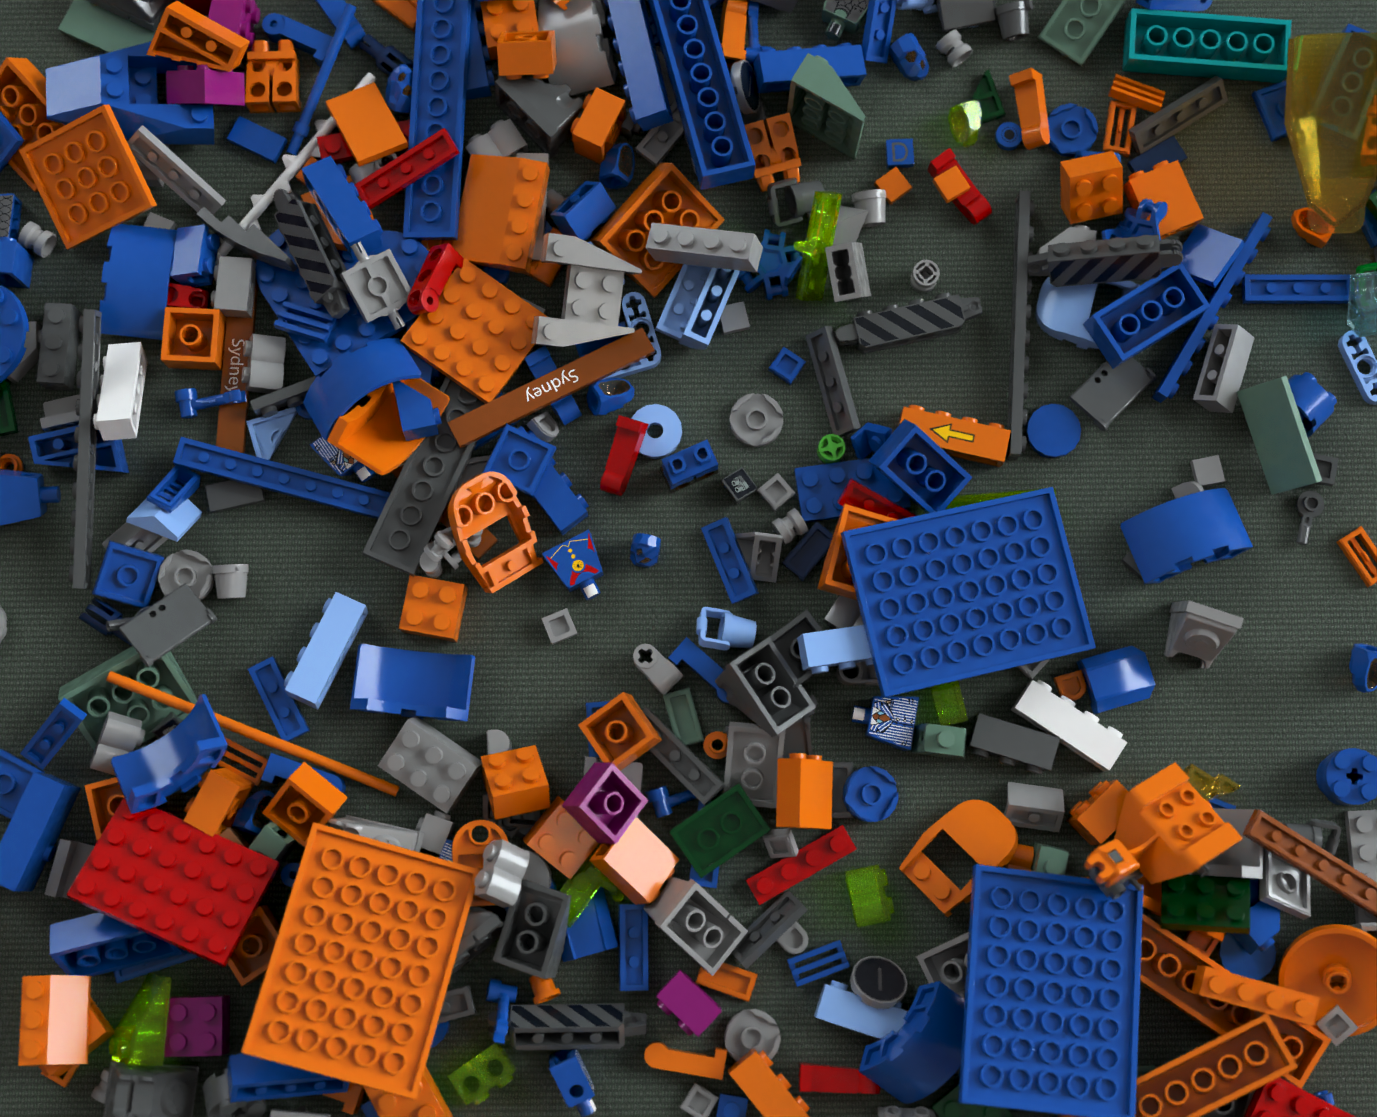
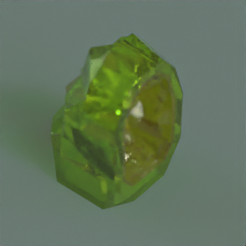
[948,100,982,147]

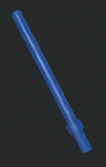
[286,3,357,156]

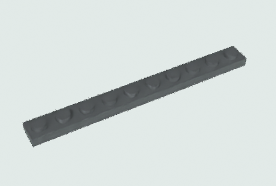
[1006,190,1035,460]
[69,309,102,589]

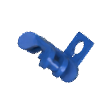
[1102,199,1168,270]
[737,229,806,300]

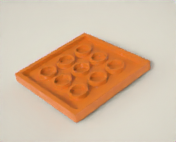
[19,104,157,250]
[400,258,548,404]

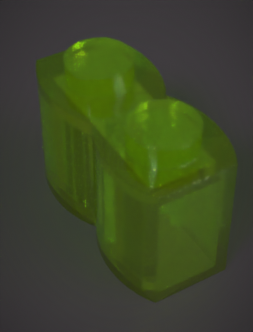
[844,864,894,928]

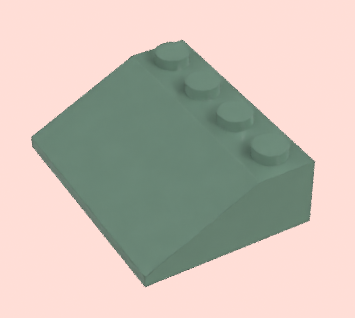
[787,53,866,159]
[58,646,198,750]

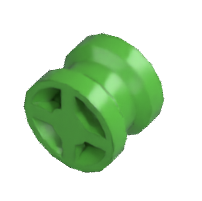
[817,434,846,464]

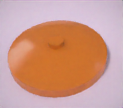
[1278,924,1377,1037]

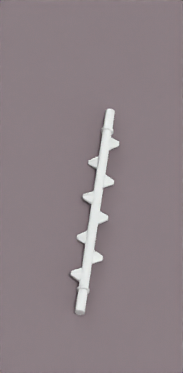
[216,72,376,265]

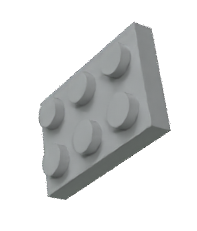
[723,721,785,809]

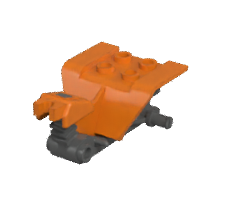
[1084,762,1243,900]

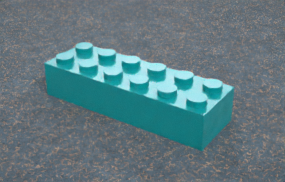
[1122,8,1292,83]

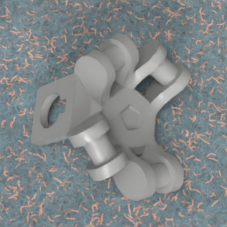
[420,527,483,579]

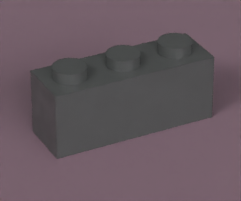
[36,302,82,391]
[966,713,1060,775]

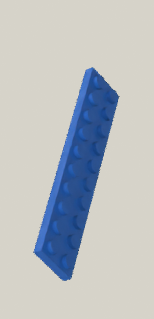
[403,0,472,240]

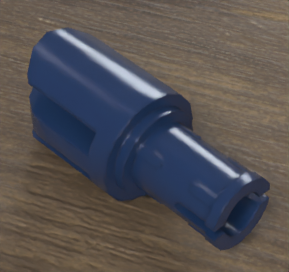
[359,34,413,81]
[79,597,132,647]

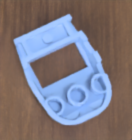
[1035,277,1140,350]

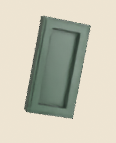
[663,687,704,746]

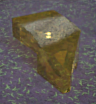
[1184,763,1240,801]

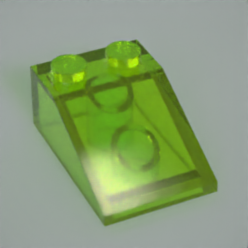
[109,973,171,1066]

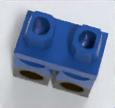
[660,440,719,493]

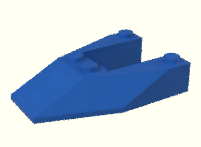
[46,41,214,145]

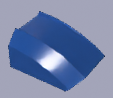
[1077,646,1156,715]
[561,883,619,962]

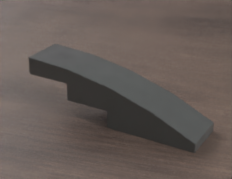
[196,207,297,272]

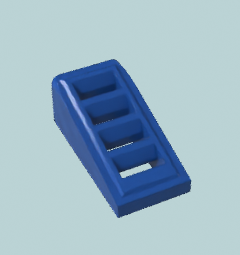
[147,465,201,513]

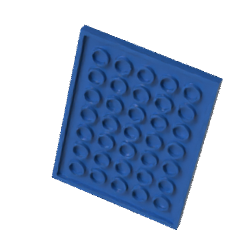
[841,487,1096,698]
[958,864,1144,1117]

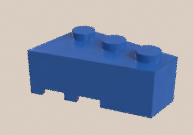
[28,425,129,473]

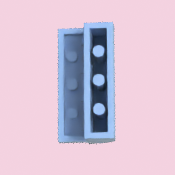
[655,264,740,350]

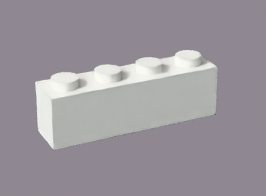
[93,342,148,441]
[1011,680,1127,772]

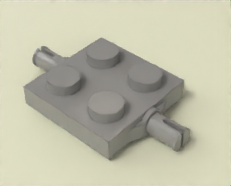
[340,241,411,330]

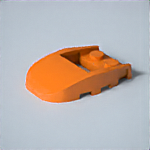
[448,472,544,593]
[899,800,1018,918]

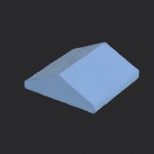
[126,491,202,542]

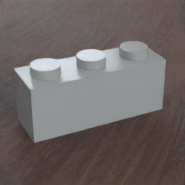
[1193,324,1255,413]

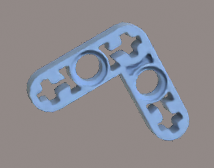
[601,292,661,380]
[1338,330,1377,405]

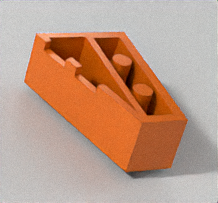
[146,1,250,72]

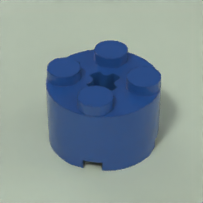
[1288,372,1337,437]
[1316,748,1377,806]

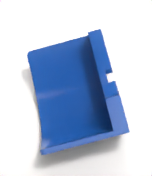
[99,224,177,340]
[303,338,422,440]
[1120,488,1253,584]
[350,644,475,722]
[111,694,228,814]
[859,981,965,1104]

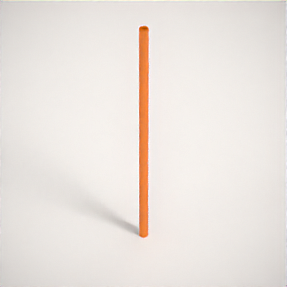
[106,671,400,797]

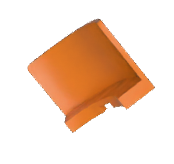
[327,378,450,475]

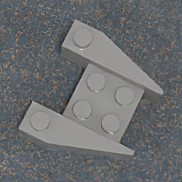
[531,233,642,347]

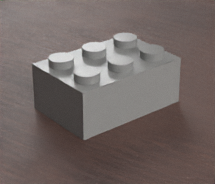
[378,716,482,814]

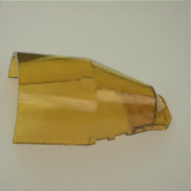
[1284,32,1377,233]

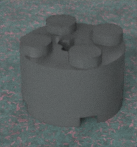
[203,1068,266,1117]

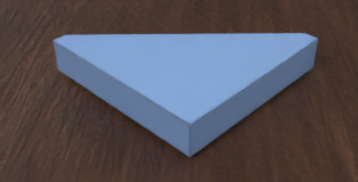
[246,407,297,460]

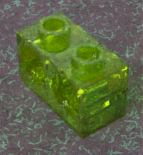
[447,1042,517,1106]

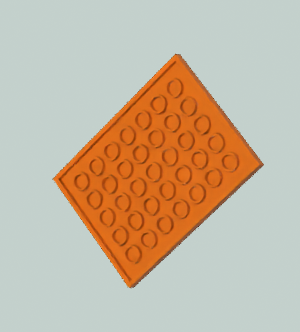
[241,822,480,1100]

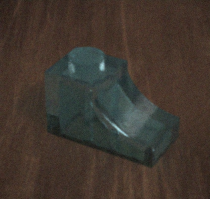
[1347,271,1377,337]

